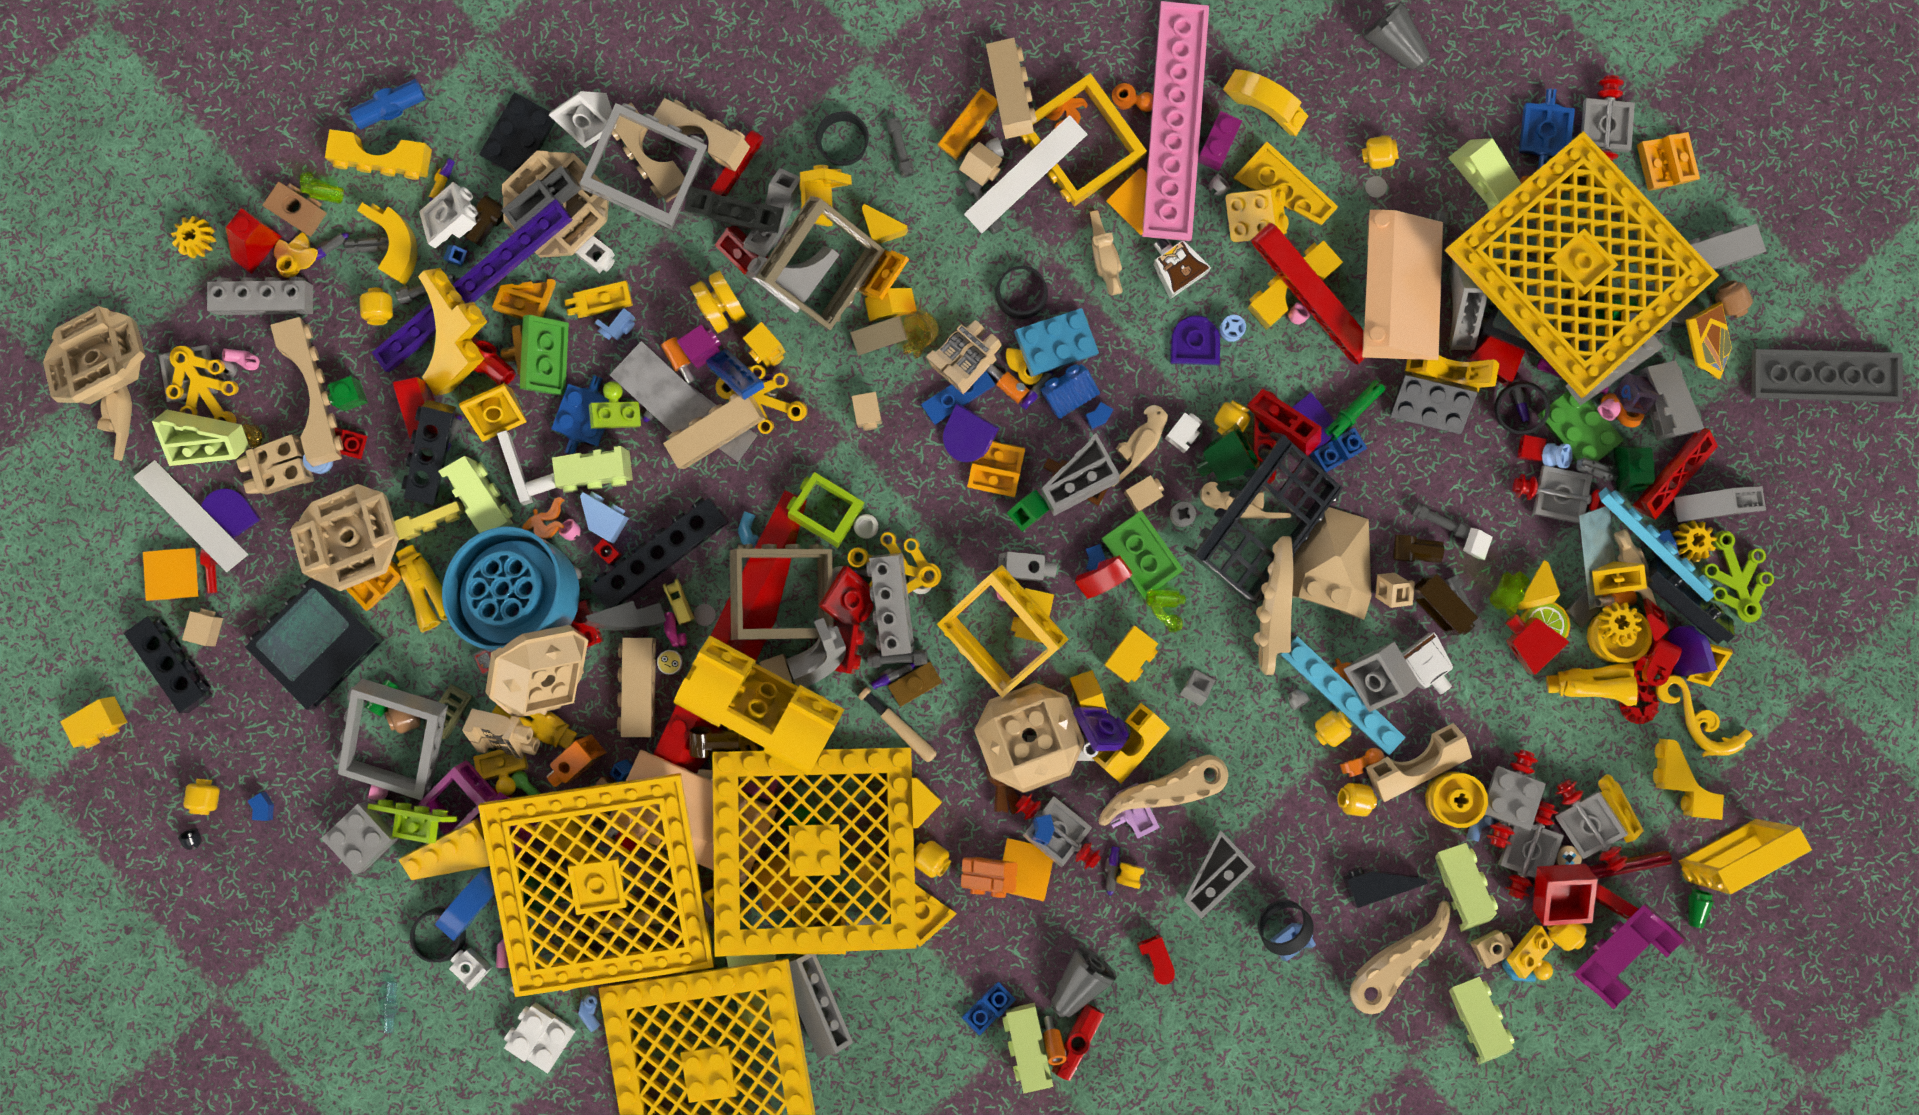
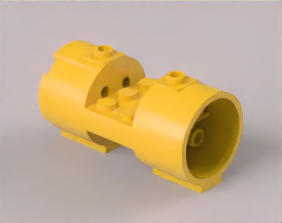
[674,636,845,776]

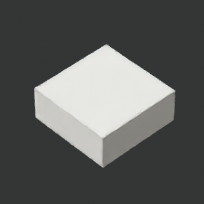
[1463,528,1493,560]

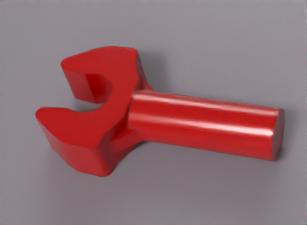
[200,549,218,593]

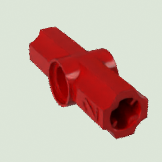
[471,336,516,385]
[1051,1004,1105,1081]

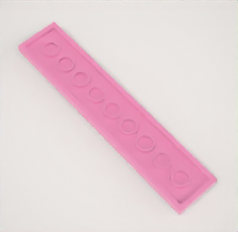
[1142,1,1209,241]

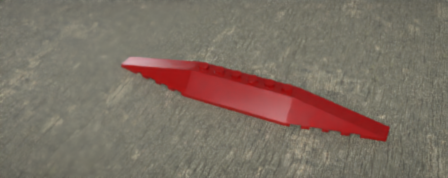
[614,490,807,854]

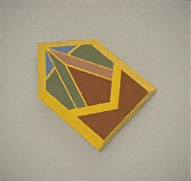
[1685,302,1732,379]

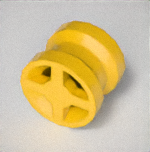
[1116,862,1145,889]

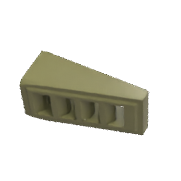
[423,684,473,739]

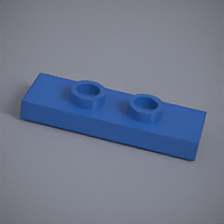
[706,349,765,400]
[921,371,995,426]

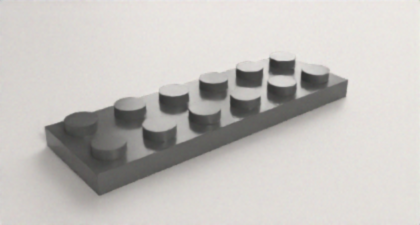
[1752,349,1903,403]

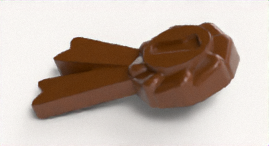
[986,766,1019,815]

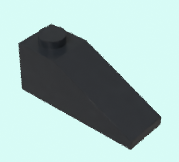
[1343,867,1428,908]

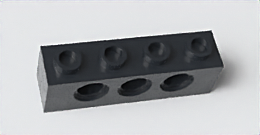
[401,400,456,505]
[123,616,213,713]

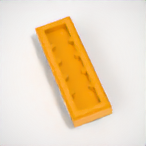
[938,87,998,161]

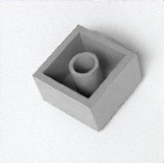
[1344,642,1420,712]
[321,802,399,874]

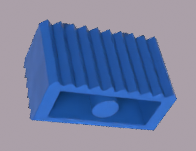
[1040,364,1100,419]

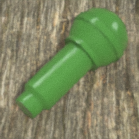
[511,771,541,796]

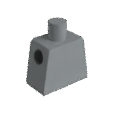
[998,552,1057,581]

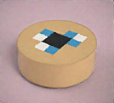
[1555,845,1582,865]

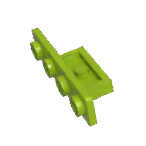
[367,799,457,844]

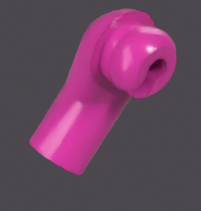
[664,612,687,648]

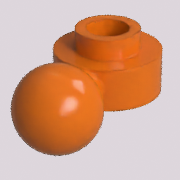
[1112,83,1153,112]
[1600,393,1645,427]
[1340,748,1385,777]

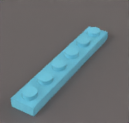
[1598,487,1715,602]
[1279,636,1405,755]

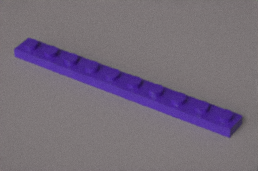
[372,199,573,373]

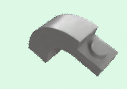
[743,168,800,258]
[786,618,846,687]

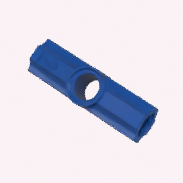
[350,79,426,130]

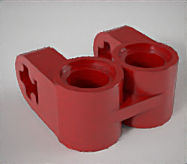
[1633,638,1682,686]

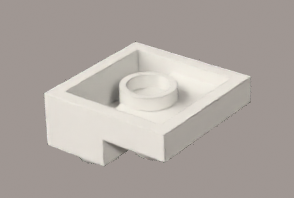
[419,182,478,248]
[504,1003,577,1074]

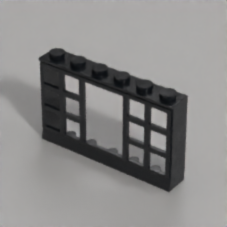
[1184,432,1343,605]

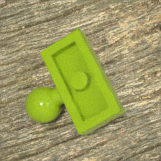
[589,381,641,429]

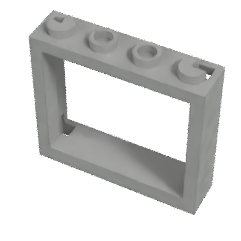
[580,103,707,230]
[337,678,448,800]

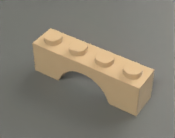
[654,98,750,171]
[612,103,685,202]
[1366,723,1472,802]

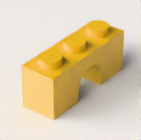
[1092,703,1170,784]

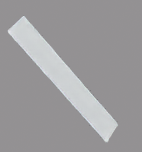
[964,115,1088,233]
[133,460,248,572]

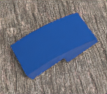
[1310,428,1367,473]
[961,981,1016,1036]

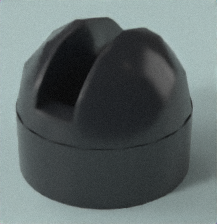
[178,828,202,850]

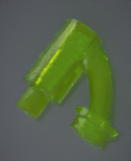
[299,171,344,204]
[1146,589,1186,633]

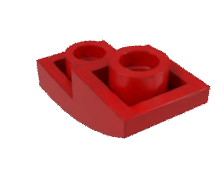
[334,428,368,459]
[1075,555,1132,599]

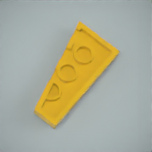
[1233,142,1338,226]
[399,819,490,880]
[856,855,957,947]

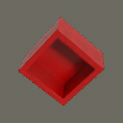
[1532,864,1598,926]

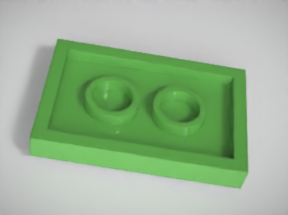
[520,315,569,395]
[1537,390,1624,463]
[1101,510,1184,599]

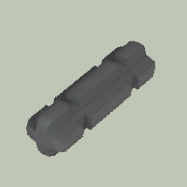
[345,237,389,254]
[1576,457,1619,481]

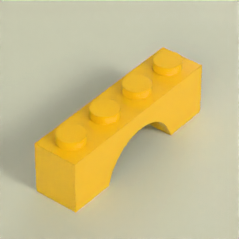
[325,129,432,180]
[1247,240,1343,330]

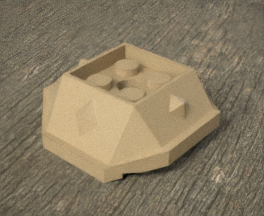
[502,151,609,258]
[43,306,146,404]
[290,484,399,591]
[485,625,588,718]
[974,683,1085,793]

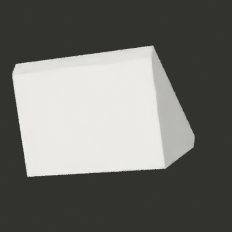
[549,91,617,148]

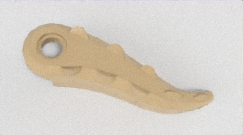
[1253,536,1293,675]
[1099,755,1228,826]
[1350,900,1450,1014]

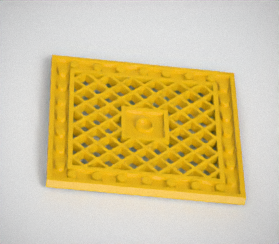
[1445,131,1719,398]
[712,748,917,957]
[478,773,715,997]
[598,958,816,1115]

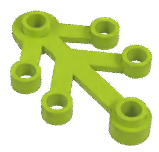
[1701,531,1774,623]

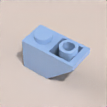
[580,491,629,543]

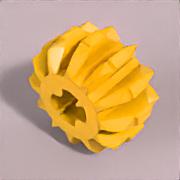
[171,216,216,258]
[1673,520,1717,562]
[1597,602,1642,645]

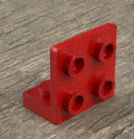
[833,621,865,674]

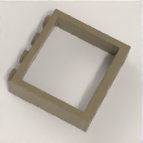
[755,196,885,331]
[730,544,833,640]

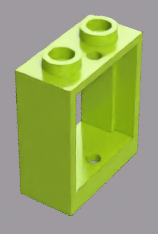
[786,472,865,548]

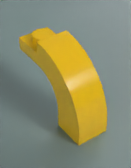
[1223,69,1308,136]
[357,202,418,285]
[1405,355,1499,392]

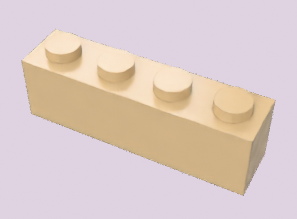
[986,38,1037,139]
[663,393,766,469]
[617,638,656,737]

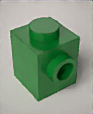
[328,376,368,411]
[1007,490,1050,532]

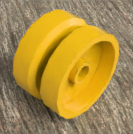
[690,270,747,333]
[1587,609,1652,663]
[1425,771,1488,828]

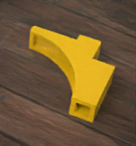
[418,268,487,396]

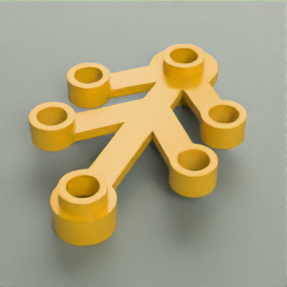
[166,346,239,423]
[716,365,808,434]
[848,532,942,593]

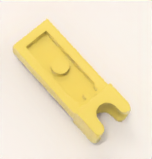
[394,501,466,541]

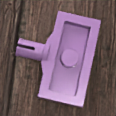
[1110,783,1160,838]

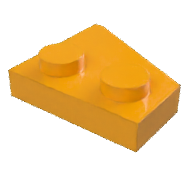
[492,279,556,320]

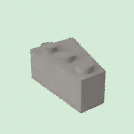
[1639,360,1704,441]
[1042,433,1120,516]
[1184,830,1255,919]

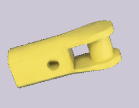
[663,579,695,625]

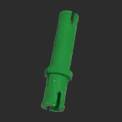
[1325,380,1385,440]

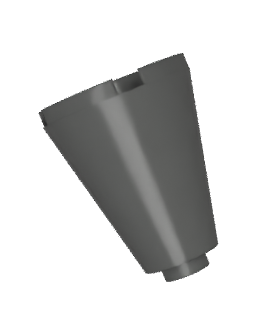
[1364,2,1430,71]
[1051,946,1117,1017]

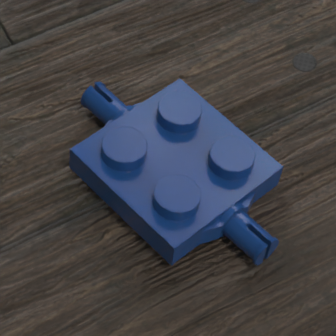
[1519,88,1575,170]
[551,375,609,454]

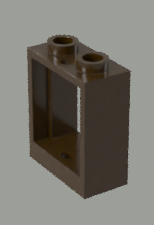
[1413,574,1478,636]

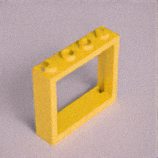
[1020,73,1147,207]
[937,565,1069,698]
[1679,819,1812,894]

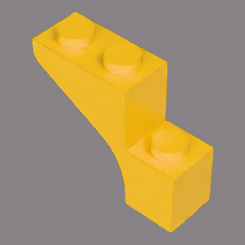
[1653,738,1724,820]

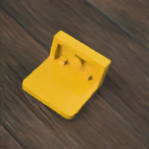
[799,165,852,227]
[1225,185,1289,242]

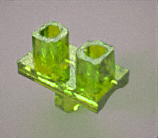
[1489,571,1530,617]

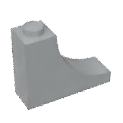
[745,246,839,313]
[1449,259,1487,350]
[1673,486,1766,522]

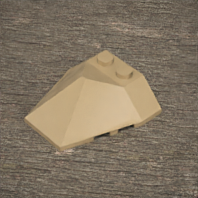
[1292,507,1371,620]

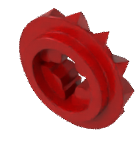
[1619,685,1660,724]

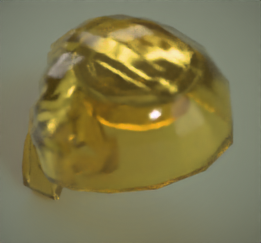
[903,310,939,359]

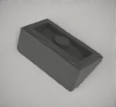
[1564,586,1601,628]

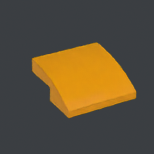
[1637,132,1700,191]
[1106,167,1147,235]
[858,250,909,300]
[967,441,1025,497]
[143,548,198,601]
[346,560,402,611]
[1002,838,1053,901]
[753,853,813,912]

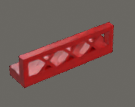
[1633,427,1718,520]

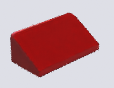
[715,225,769,279]
[1643,598,1669,642]

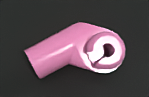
[222,348,260,371]
[496,939,509,968]

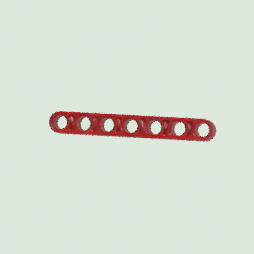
[1251,222,1365,365]

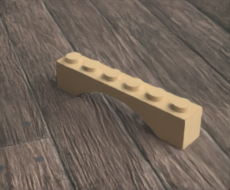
[270,317,343,467]

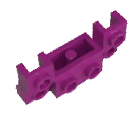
[1574,903,1686,1010]

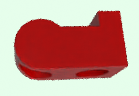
[571,599,603,648]
[1137,934,1175,985]

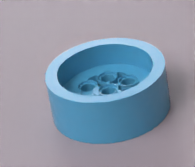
[442,527,580,652]

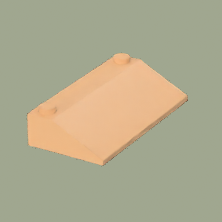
[1362,210,1443,360]
[607,750,778,884]

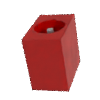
[1517,435,1547,462]
[593,538,623,565]

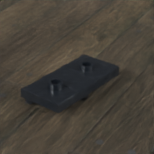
[1647,556,1735,644]

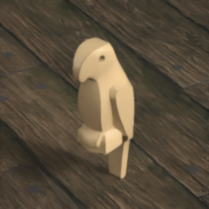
[1090,210,1123,296]
[97,385,132,461]
[1112,405,1168,487]
[1200,482,1291,519]
[1613,529,1657,605]

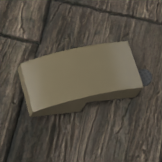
[850,316,908,356]

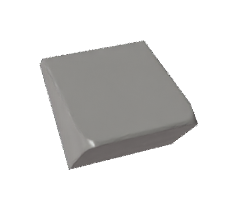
[1180,669,1215,706]

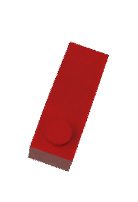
[1247,388,1322,456]

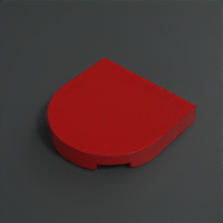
[818,566,874,625]

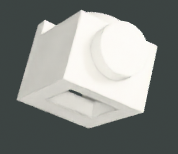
[575,236,615,274]
[1165,413,1202,453]
[449,948,493,990]

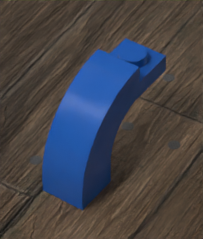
[435,866,495,941]

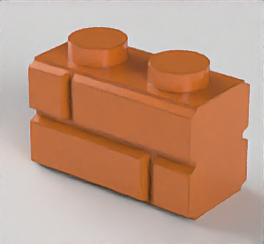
[961,857,1018,898]

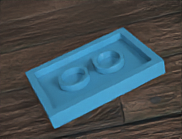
[1014,308,1099,377]

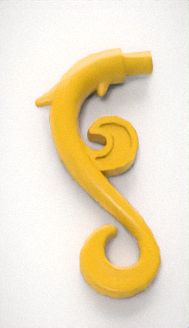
[1656,674,1753,757]

